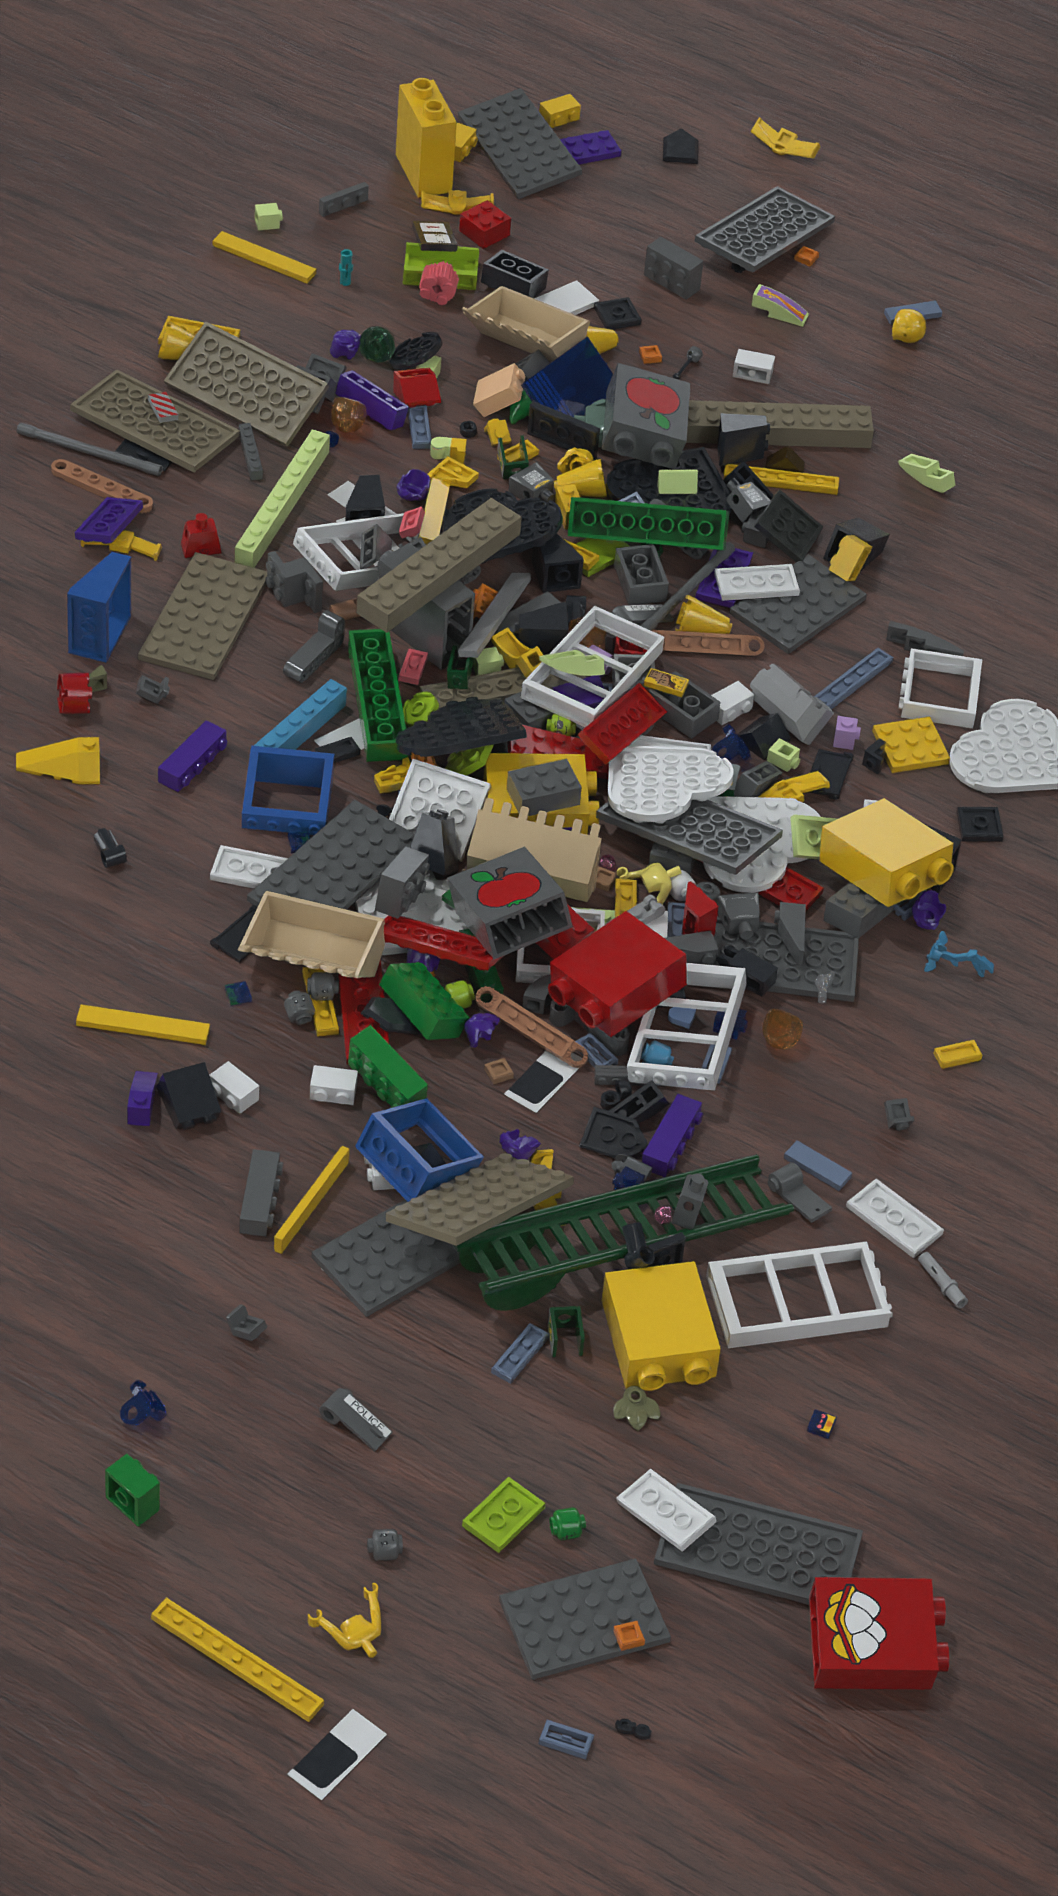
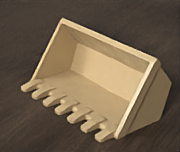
[462,286,590,365]
[467,798,602,902]
[238,891,385,978]

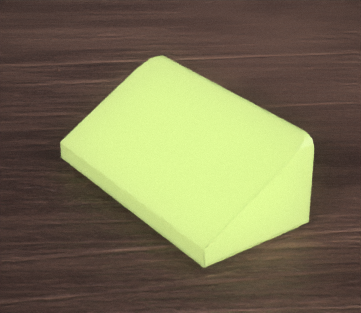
[658,470,698,494]

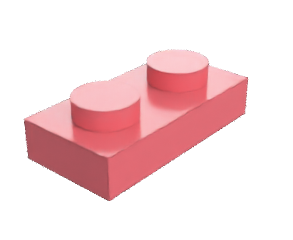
[399,506,425,539]
[399,649,428,685]

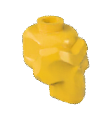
[557,447,594,474]

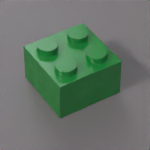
[105,1454,160,1527]

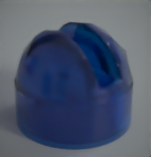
[325,431,339,448]

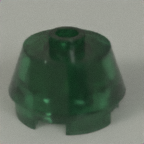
[359,326,395,363]

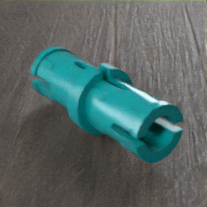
[339,249,353,286]

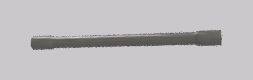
[17,422,163,477]
[641,542,735,631]

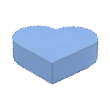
[668,1007,696,1029]

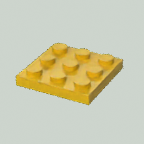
[872,717,950,773]

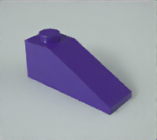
[127,1071,158,1126]

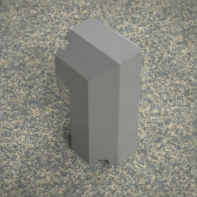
[750,664,834,745]

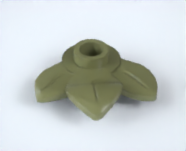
[613,1386,660,1431]

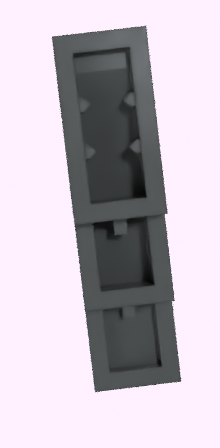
[886,621,964,656]

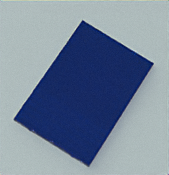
[521,336,613,417]

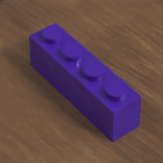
[335,370,409,430]
[158,720,227,792]
[642,1094,704,1177]

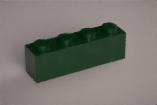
[459,929,504,1010]

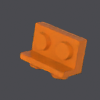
[473,583,498,619]

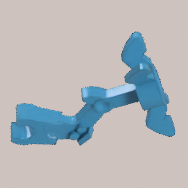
[924,931,994,977]

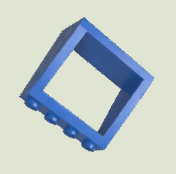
[67,552,131,663]
[242,745,334,835]
[355,1098,484,1202]

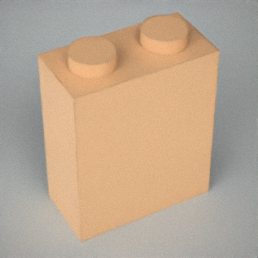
[473,363,525,417]

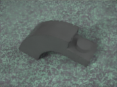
[523,974,553,1014]

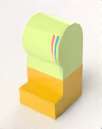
[430,437,467,464]

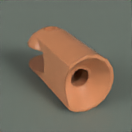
[330,598,361,620]

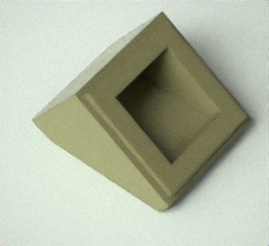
[88,665,107,692]

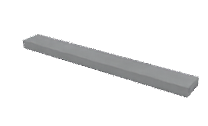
[458,573,531,658]

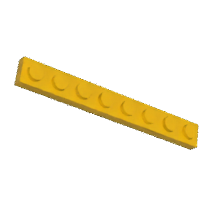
[151,1597,324,1722]

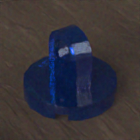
[711,724,752,761]
[120,1379,167,1426]

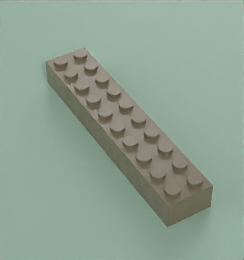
[686,400,874,448]
[356,498,522,633]

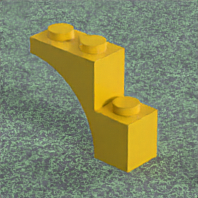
[490,627,543,679]

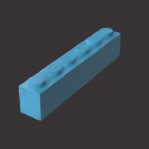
[254,679,347,750]

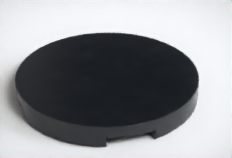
[389,332,443,370]

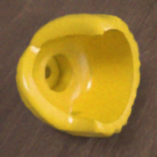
[892,309,926,343]

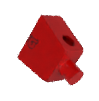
[181,513,222,558]

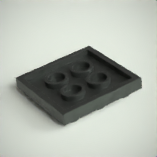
[754,489,823,562]

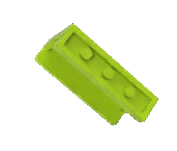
[403,242,479,290]

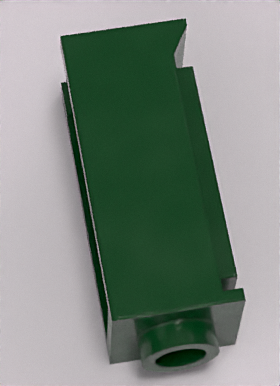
[447,645,474,689]

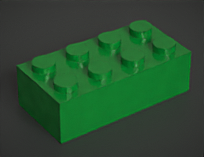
[379,962,470,1040]
[348,1025,428,1108]

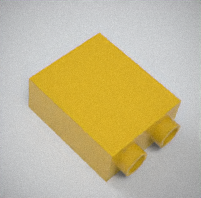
[396,78,457,198]
[483,753,599,835]
[819,798,954,907]
[601,1261,721,1391]

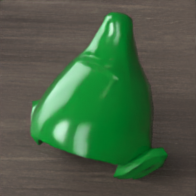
[509,388,540,425]

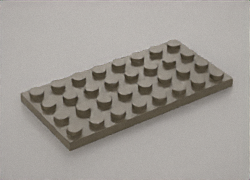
[164,321,329,447]
[70,370,240,472]
[138,552,267,680]
[386,1153,574,1246]

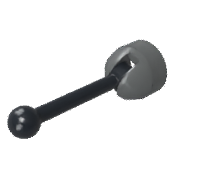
[673,346,703,380]

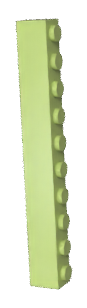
[235,429,330,568]

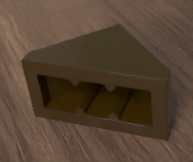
[766,445,805,473]

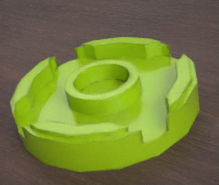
[402,692,439,727]

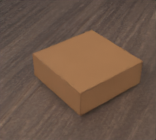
[596,866,617,892]
[484,1058,514,1085]

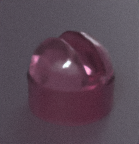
[599,854,616,872]
[654,1206,671,1224]

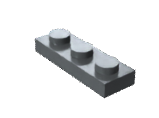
[319,182,369,217]

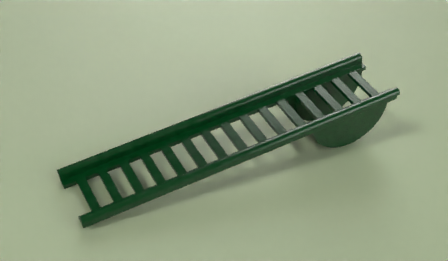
[453,1154,794,1311]

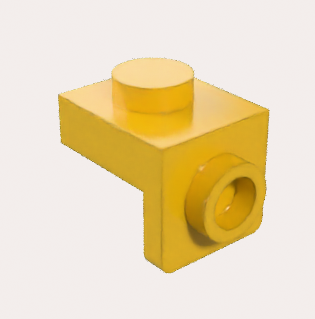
[484,419,511,447]

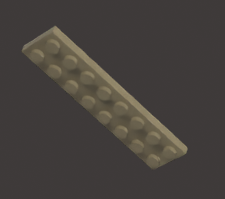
[420,667,586,709]

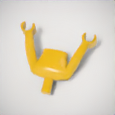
[308,1583,381,1658]

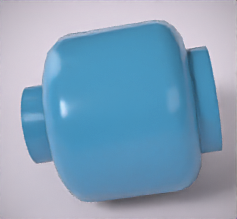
[640,1040,674,1066]

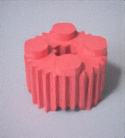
[419,261,459,306]

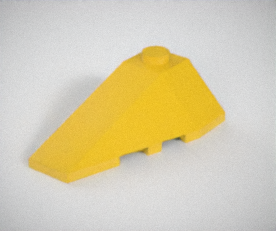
[16,737,100,785]

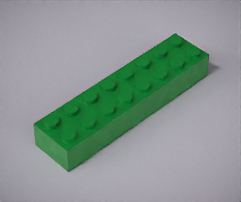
[568,497,729,550]
[348,629,408,762]

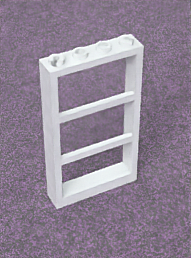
[293,513,419,591]
[521,606,665,727]
[627,963,746,1091]
[706,1242,893,1348]

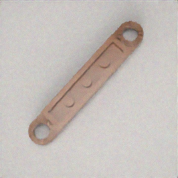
[51,459,153,514]
[652,630,765,656]
[476,986,588,1068]

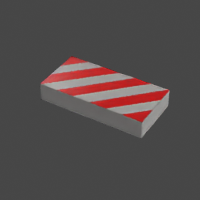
[148,392,178,423]

